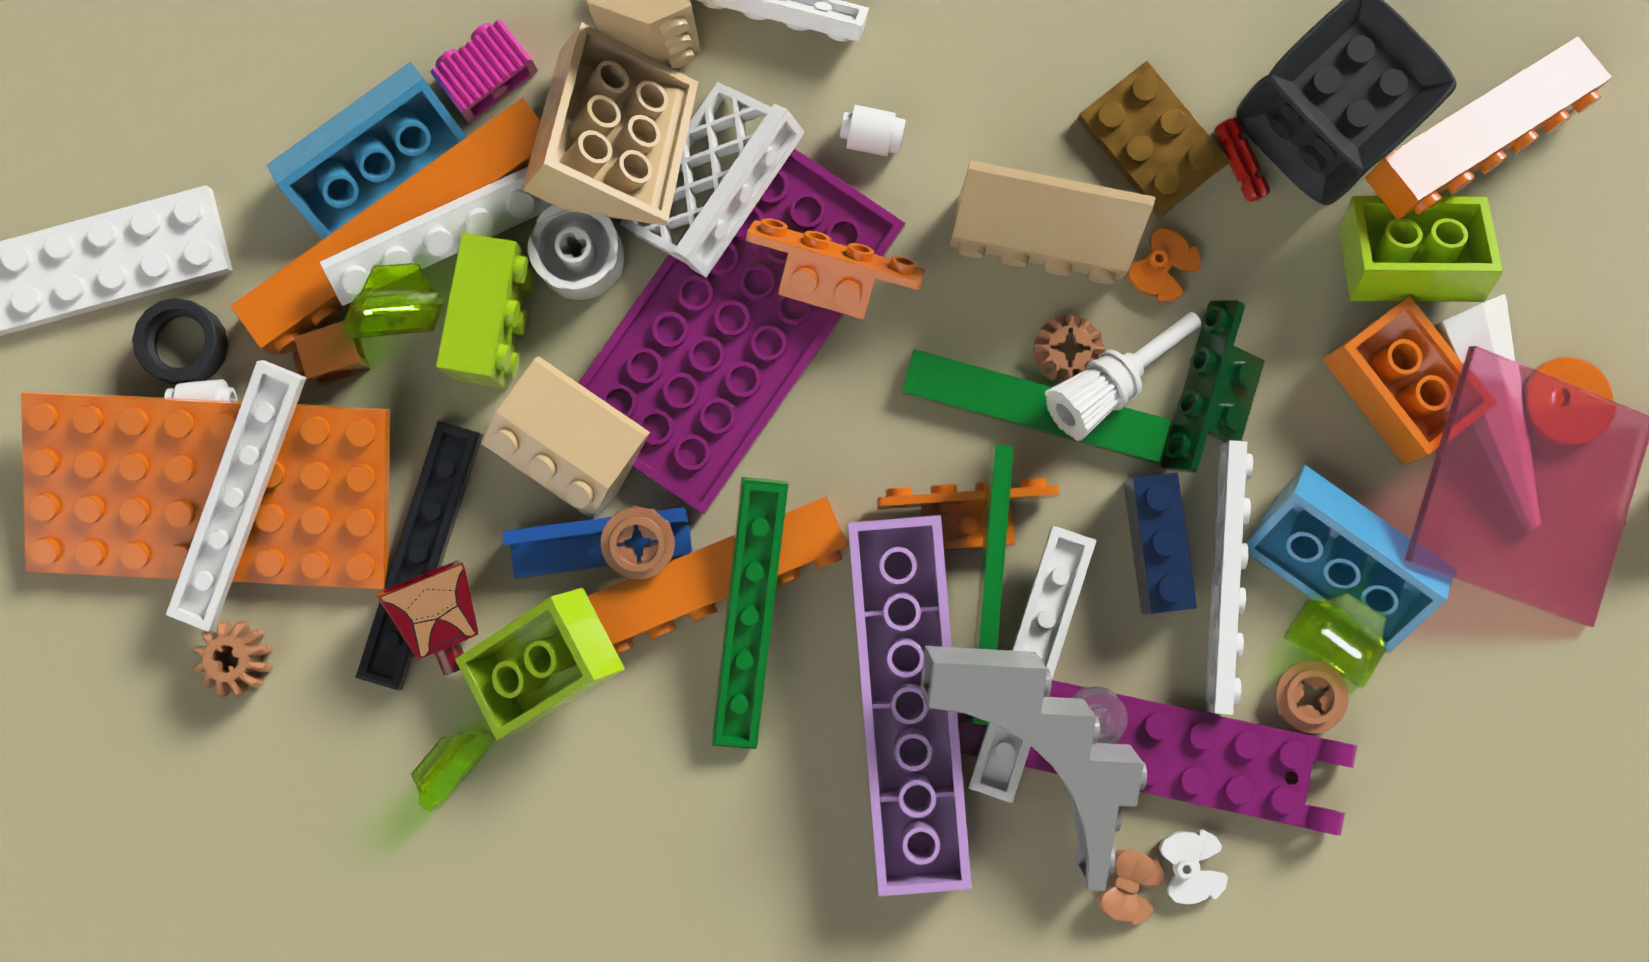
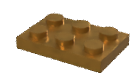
[1077,61,1231,218]

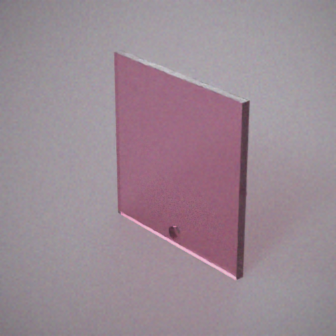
[1404,346,1649,627]

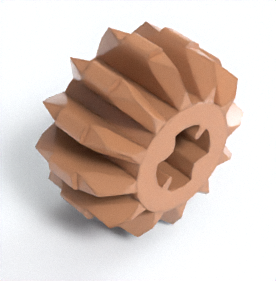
[191,621,273,697]

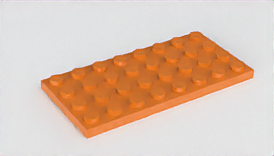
[21,391,390,589]

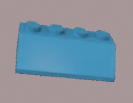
[267,61,466,239]
[1244,465,1454,653]

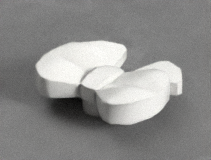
[1159,829,1228,905]

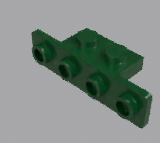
[1161,300,1265,473]

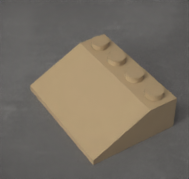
[522,22,698,226]
[949,160,1155,284]

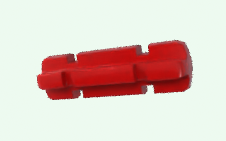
[1214,118,1270,203]

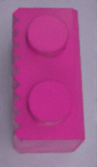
[430,19,538,123]

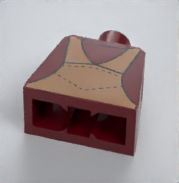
[376,560,478,675]

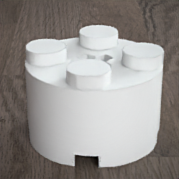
[528,205,624,300]

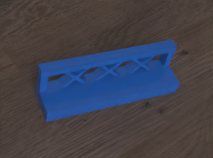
[502,507,693,579]

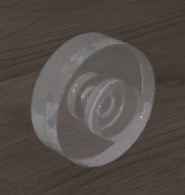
[1072,686,1128,744]

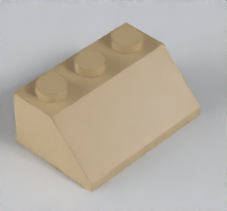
[586,0,701,69]
[481,356,650,519]

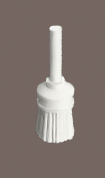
[1045,312,1201,442]

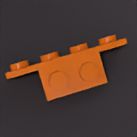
[745,218,925,319]
[876,478,1060,550]

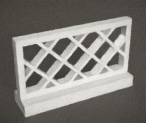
[619,82,805,277]

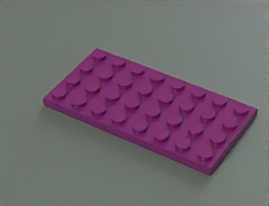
[578,148,906,516]

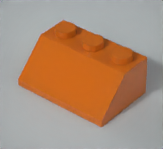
[1322,296,1494,465]

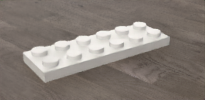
[0,185,233,336]

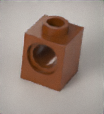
[293,320,370,386]

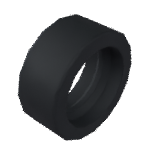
[132,298,228,385]

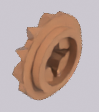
[1033,313,1105,384]
[601,505,675,579]
[1274,660,1349,733]

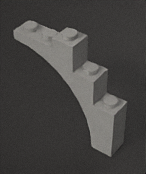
[920,646,1147,891]

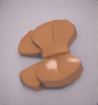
[1097,848,1164,925]

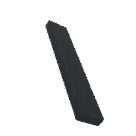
[355,420,483,690]

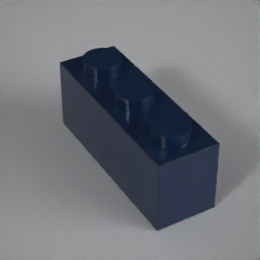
[1123,472,1197,615]

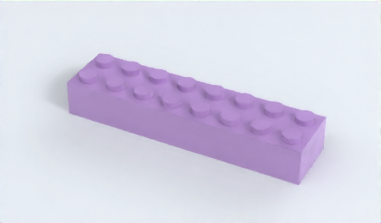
[848,515,972,896]

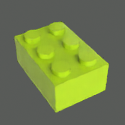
[1339,196,1503,302]
[436,232,536,389]
[455,588,625,741]

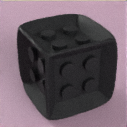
[1236,0,1457,205]

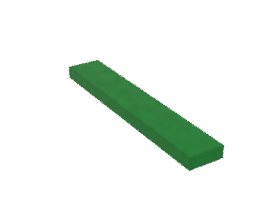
[902,349,1171,464]
[968,444,1014,725]
[711,477,789,749]

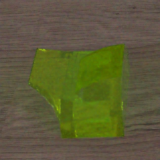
[343,263,444,339]
[1283,592,1387,688]
[411,727,496,813]

